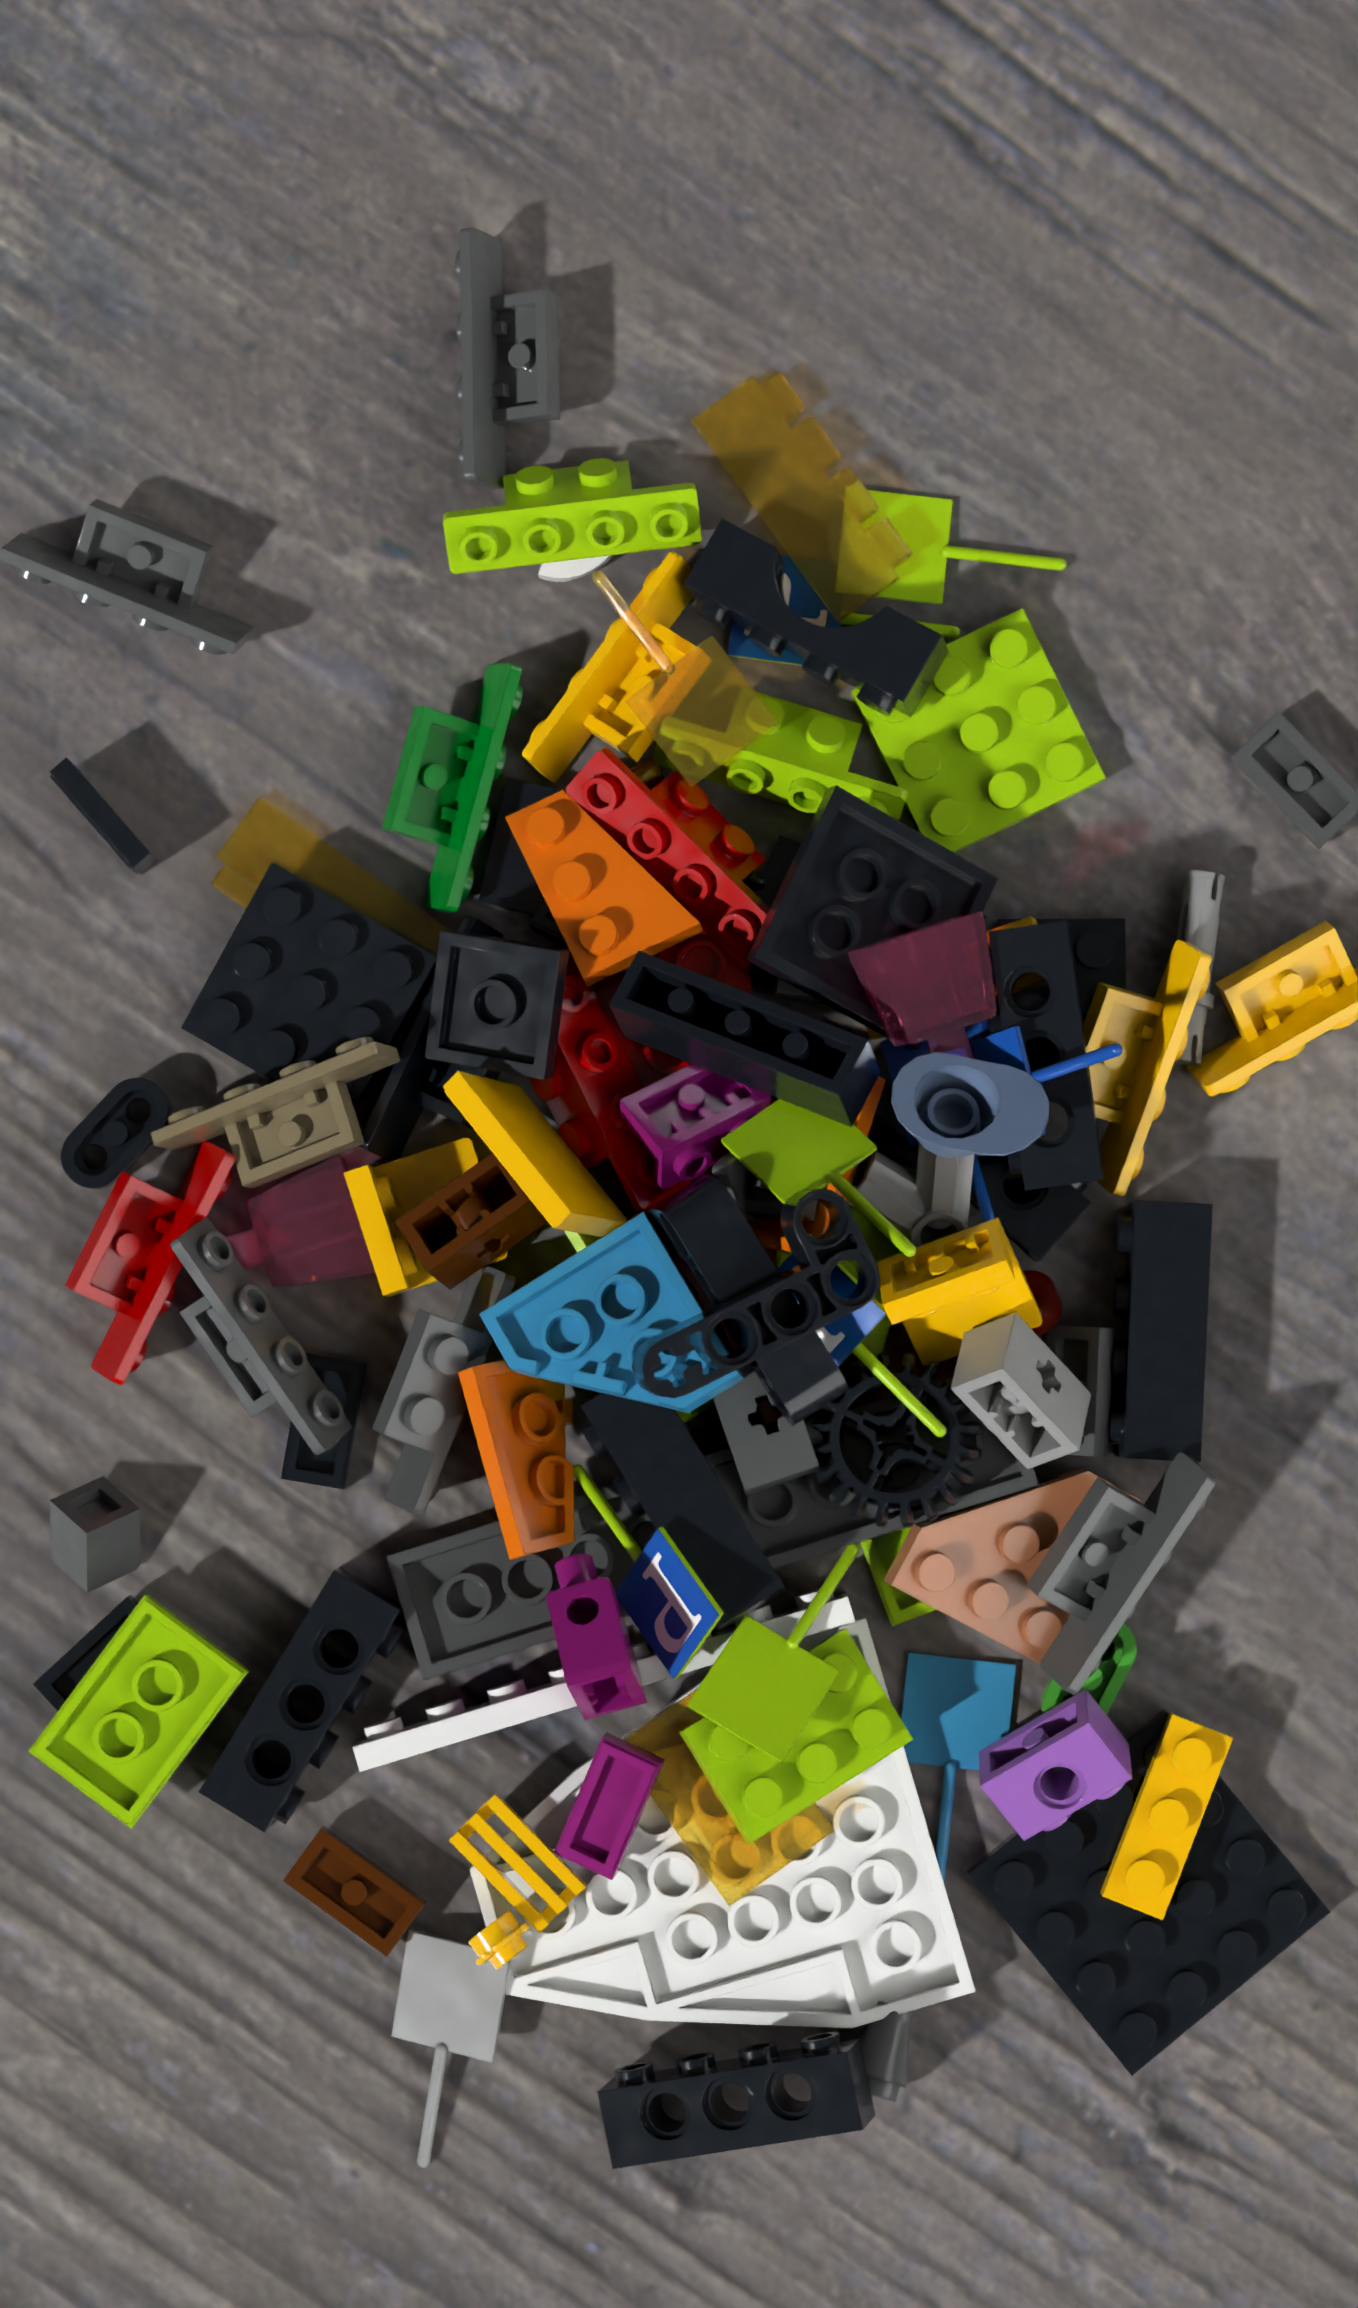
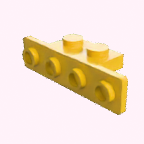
[522,551,712,783]
[1187,920,1358,1096]
[1083,939,1212,1196]

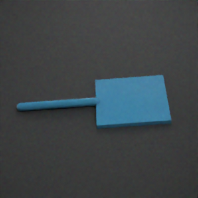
[901,1652,1016,1883]

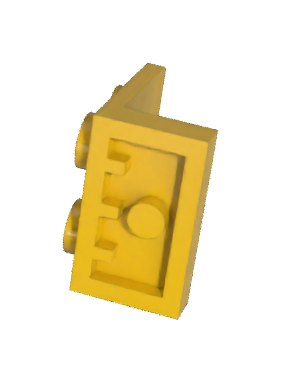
[343,1138,508,1297]
[876,1218,1043,1366]

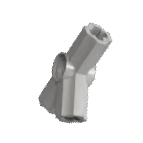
[846,1142,975,1247]

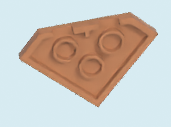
[883,1467,1141,1664]

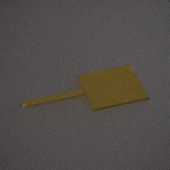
[592,571,778,788]

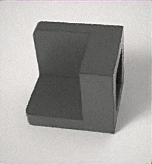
[50,1476,140,1593]

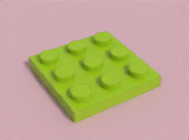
[851,608,1106,853]

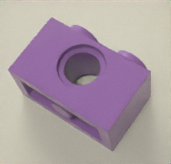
[979,1689,1132,1841]

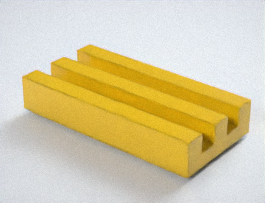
[449,1792,587,1933]

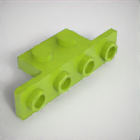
[443,458,702,574]
[653,687,908,821]

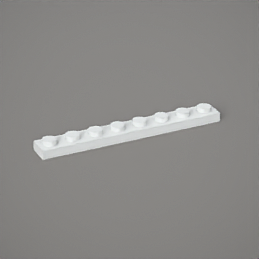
[352,1588,855,1772]

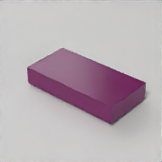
[554,1732,665,1880]

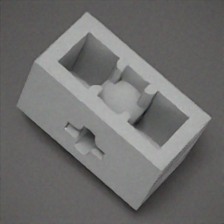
[951,1312,1091,1469]

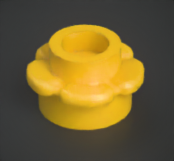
[468,1910,529,1970]

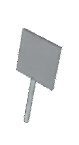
[391,1930,511,2168]

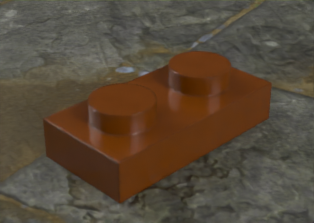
[283,1826,427,1957]

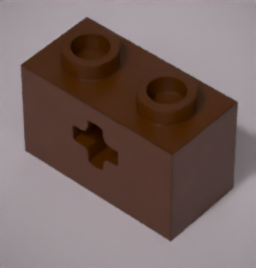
[395,1153,548,1290]

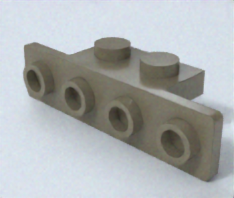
[151,1037,400,1188]

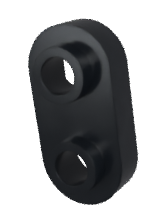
[61,1078,172,1189]

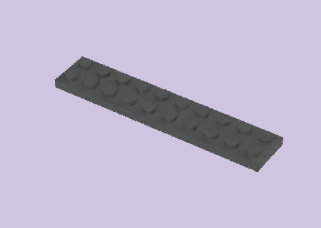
[386,1377,1039,1681]

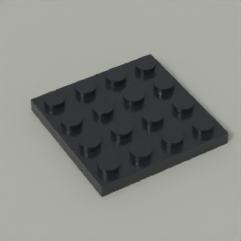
[967,1709,1331,2076]

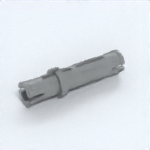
[1174,870,1225,1066]

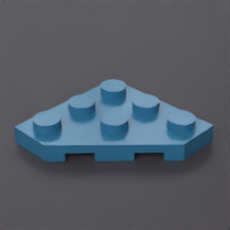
[479,1212,744,1413]

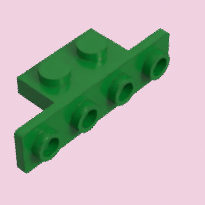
[382,663,523,912]

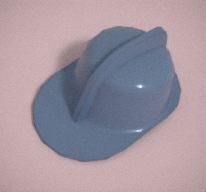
[891,1052,1049,1158]

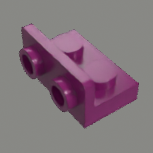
[619,1064,771,1190]

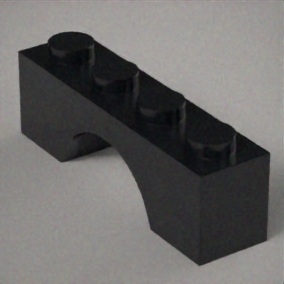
[684,519,949,717]

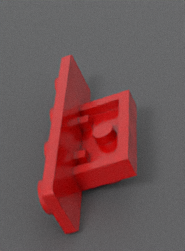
[566,747,770,968]
[530,960,691,1212]
[65,1140,236,1385]

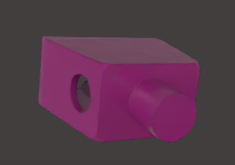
[546,1554,647,1720]

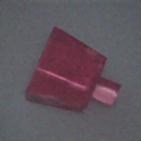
[848,911,997,1059]
[225,1155,376,1288]

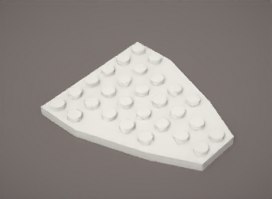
[470,1617,976,2028]

